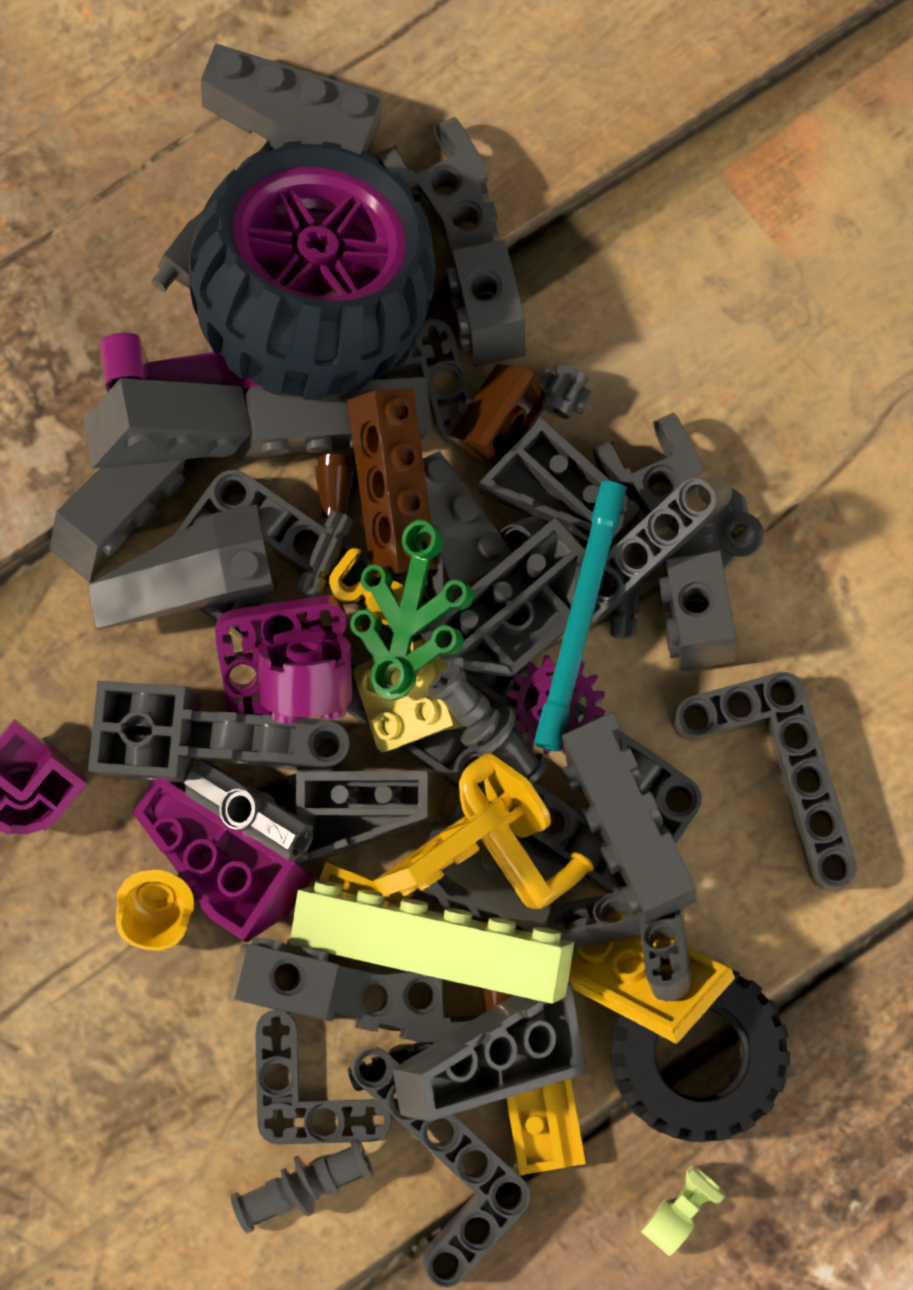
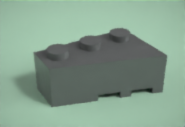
[479,418,641,547]
[423,451,513,602]
[296,771,444,864]
[418,821,565,933]

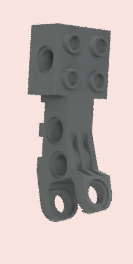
[376,117,526,367]
[592,412,736,671]
[88,681,350,783]
[228,937,479,1042]

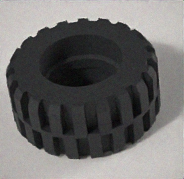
[610,970,791,1143]

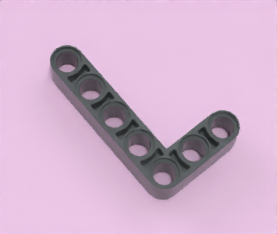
[499,470,732,626]
[673,672,857,891]
[350,1045,531,1288]

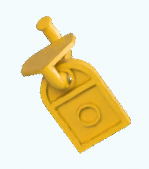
[374,753,594,910]

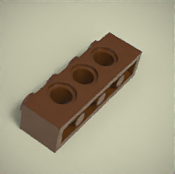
[347,388,438,579]

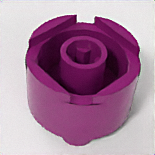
[258,629,352,724]

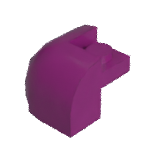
[0,718,87,835]

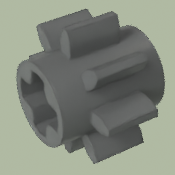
[539,364,592,419]

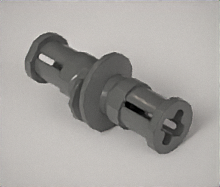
[429,665,548,784]
[231,1139,374,1233]

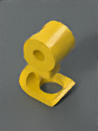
[329,548,404,625]

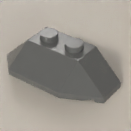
[419,518,586,677]

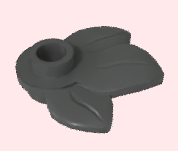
[707,489,764,569]

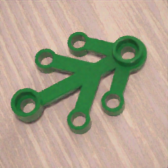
[350,520,474,700]

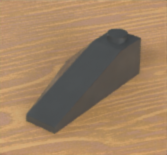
[88,505,275,630]

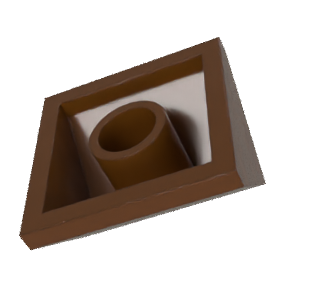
[449,364,544,470]

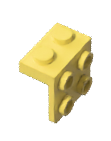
[354,639,467,752]

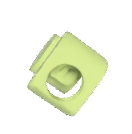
[640,1164,726,1257]

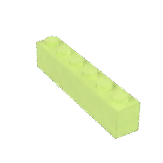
[290,880,574,1003]

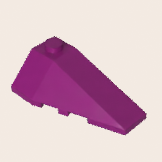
[133,781,314,943]

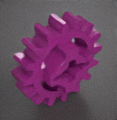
[506,655,606,755]

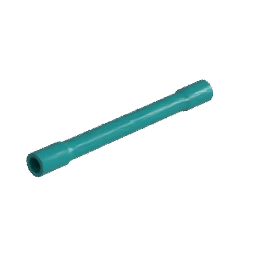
[534,481,627,752]

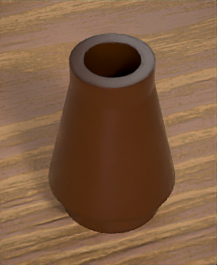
[313,454,357,518]

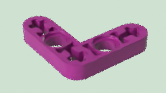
[215,595,347,716]

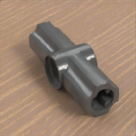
[184,760,314,861]

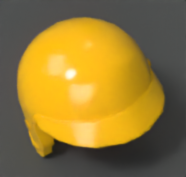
[116,869,194,951]

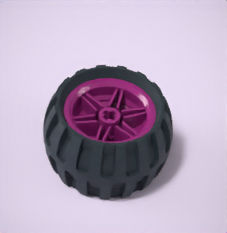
[188,141,435,400]

